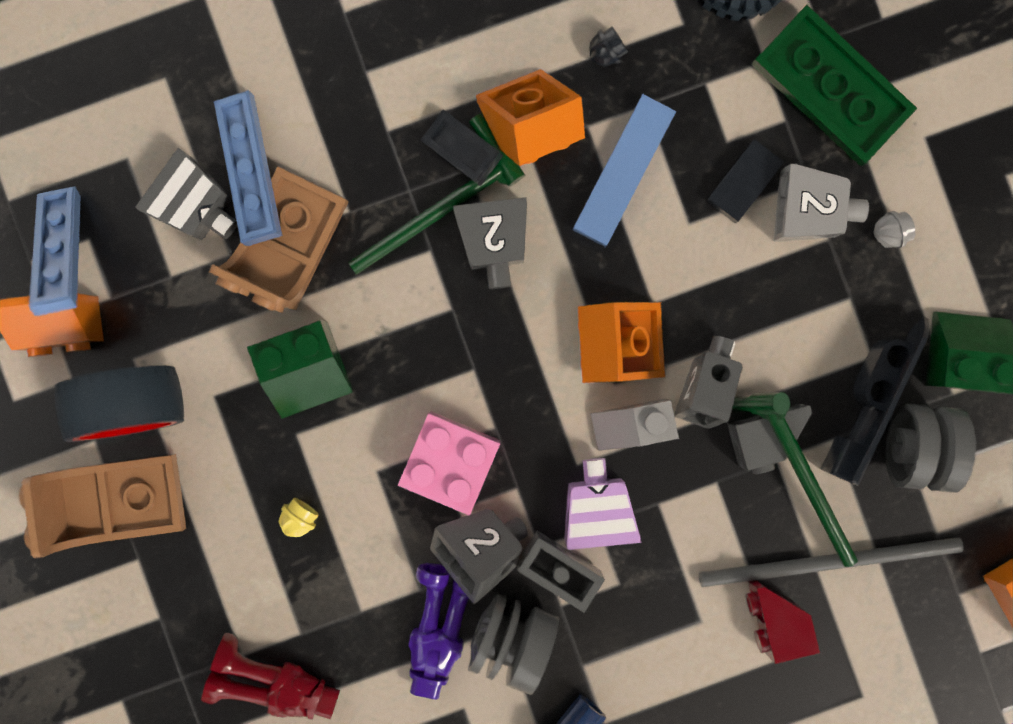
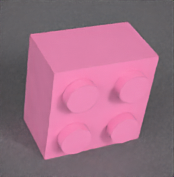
[398,411,500,516]

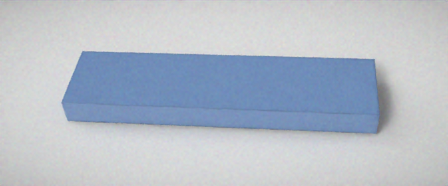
[214,90,282,246]
[573,94,676,247]
[29,187,81,316]

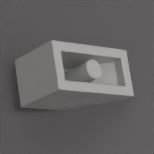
[591,399,679,451]

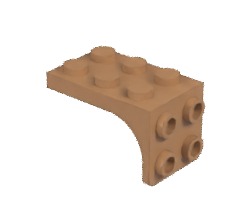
[209,166,348,313]
[19,454,186,558]

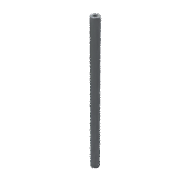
[699,537,963,587]

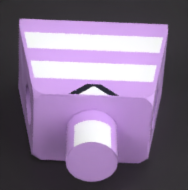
[564,458,641,550]

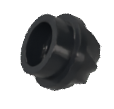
[589,26,628,67]

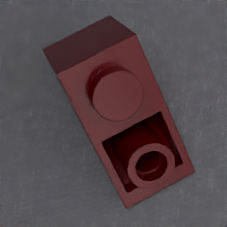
[745,580,820,664]

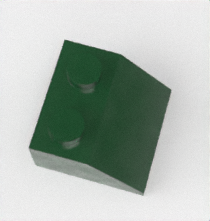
[925,312,1013,394]
[247,320,353,418]

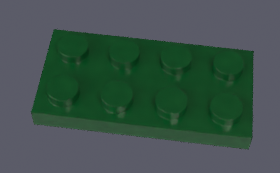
[752,5,917,167]

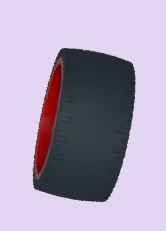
[55,365,184,442]

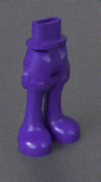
[408,563,469,700]

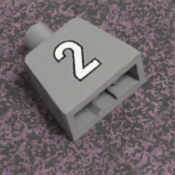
[774,164,869,242]

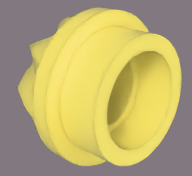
[278,498,319,537]

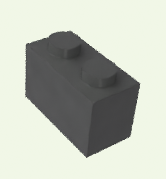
[517,530,605,613]

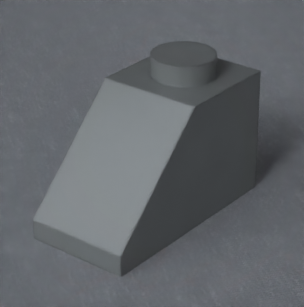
[727,404,812,474]

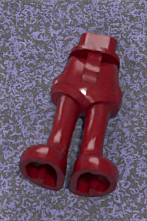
[201,633,340,720]

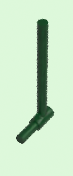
[348,114,525,275]
[731,392,858,567]

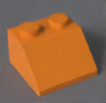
[476,69,585,166]
[0,293,104,357]
[578,302,665,383]

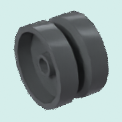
[885,403,976,493]

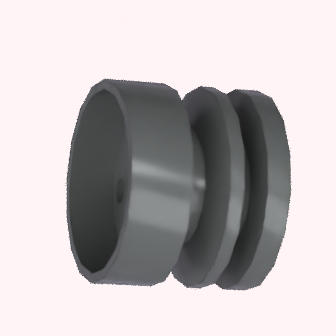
[468,592,559,695]

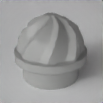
[874,211,915,249]

